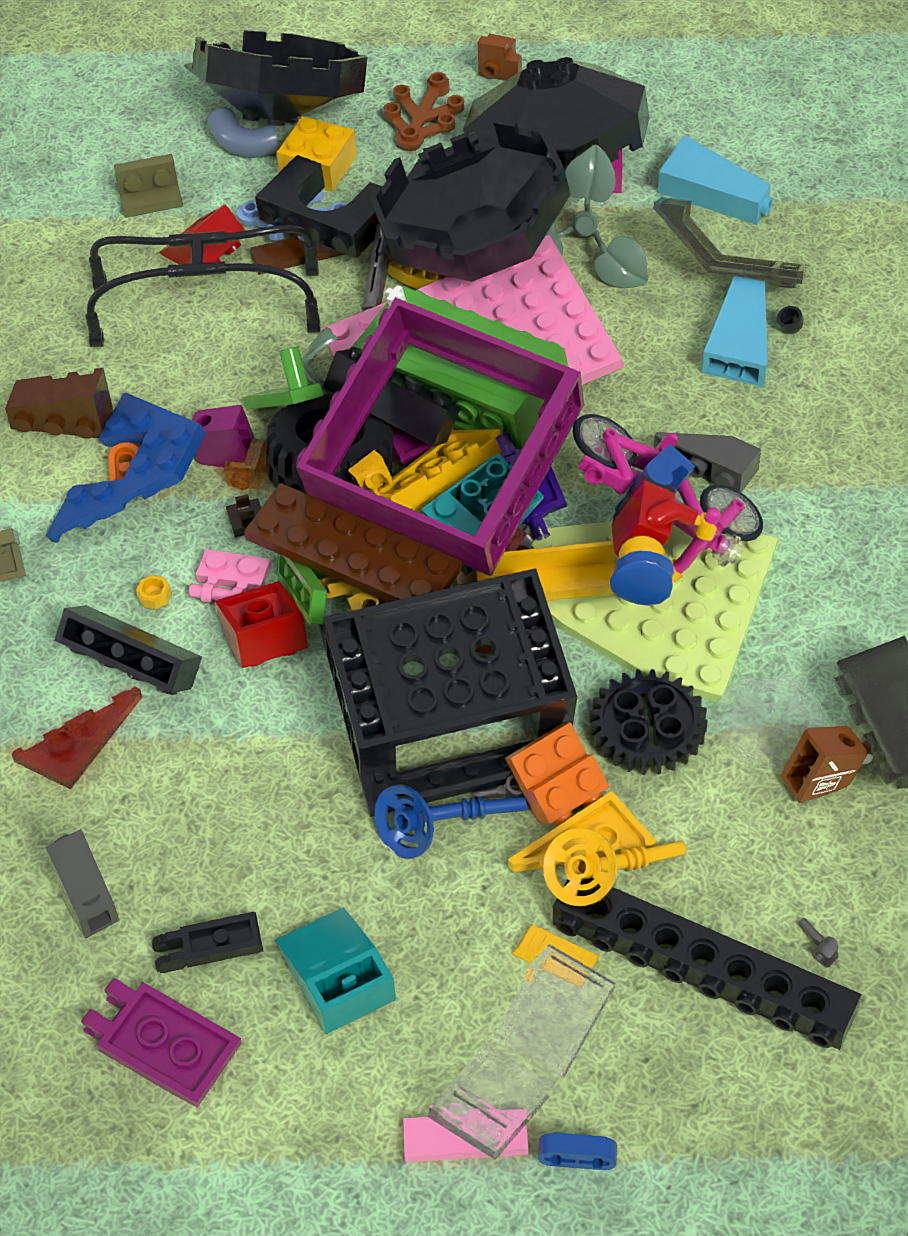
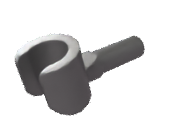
[474,774,524,800]
[799,918,839,968]

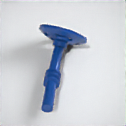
[374,785,527,859]

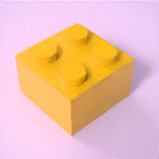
[277,116,357,192]

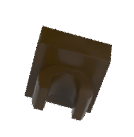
[226,494,261,538]

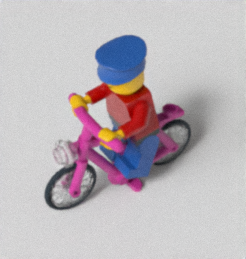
[572,414,763,606]

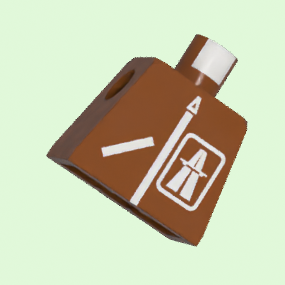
[780,726,873,803]

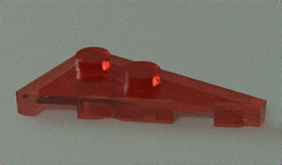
[12,686,142,789]

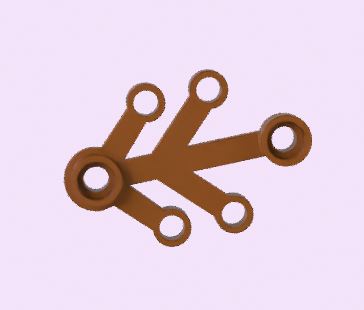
[384,72,464,151]

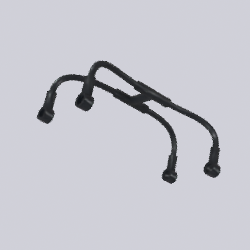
[85,225,320,347]

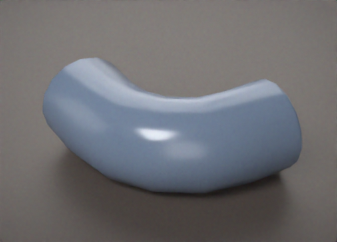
[207,107,279,158]

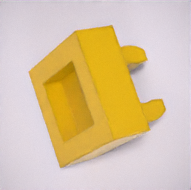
[348,450,394,495]

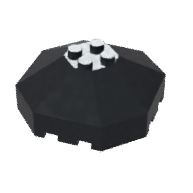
[184,30,368,126]
[463,57,650,165]
[369,118,571,282]

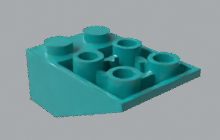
[421,454,544,575]
[275,907,396,1034]

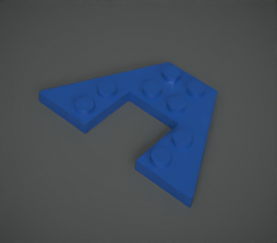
[46,393,206,543]

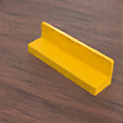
[476,541,615,601]

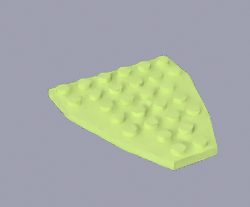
[522,522,778,703]

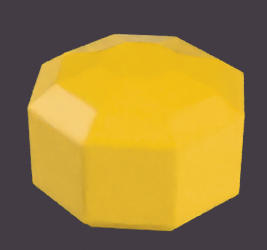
[136,575,172,610]

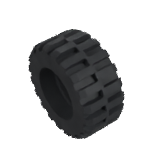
[266,394,394,494]

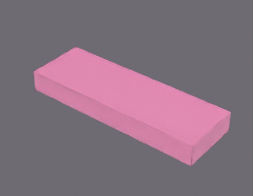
[403,1111,528,1163]

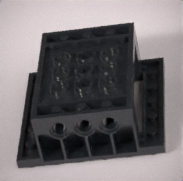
[318,568,577,817]

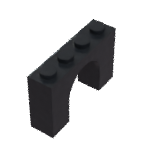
[255,155,382,258]

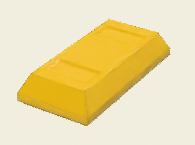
[512,924,599,988]

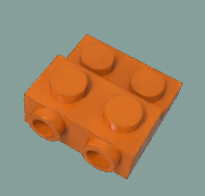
[505,722,609,826]

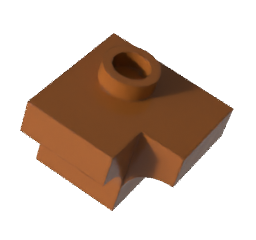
[477,33,522,81]

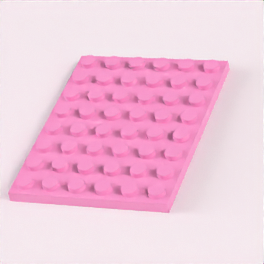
[321,235,624,464]

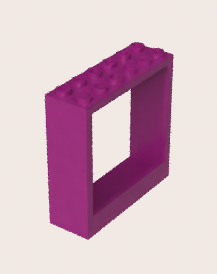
[296,297,584,576]

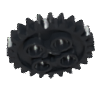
[590,669,708,775]

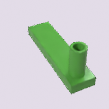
[243,346,323,410]
[276,554,327,624]

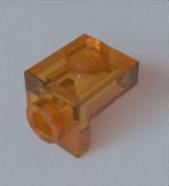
[224,438,267,490]

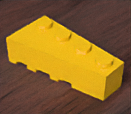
[377,429,507,513]

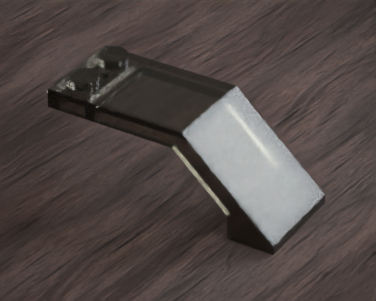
[653,197,808,288]

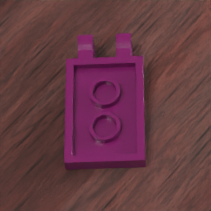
[81,978,242,1108]

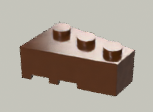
[5,367,113,439]

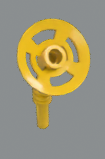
[543,828,686,906]

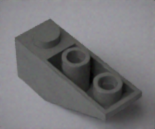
[654,432,761,493]
[45,829,119,939]

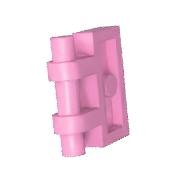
[189,549,271,604]

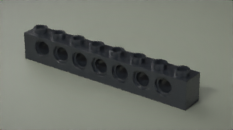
[553,878,862,1050]

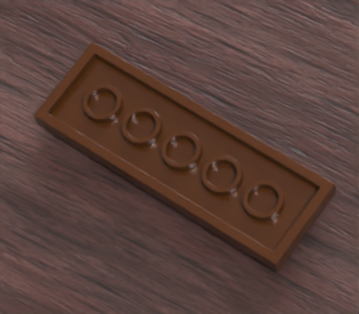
[244,483,462,602]

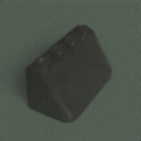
[834,635,908,789]

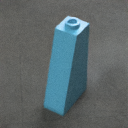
[658,136,773,225]
[702,275,768,387]

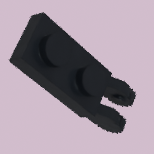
[151,911,264,973]

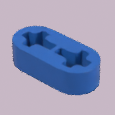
[538,1133,618,1170]

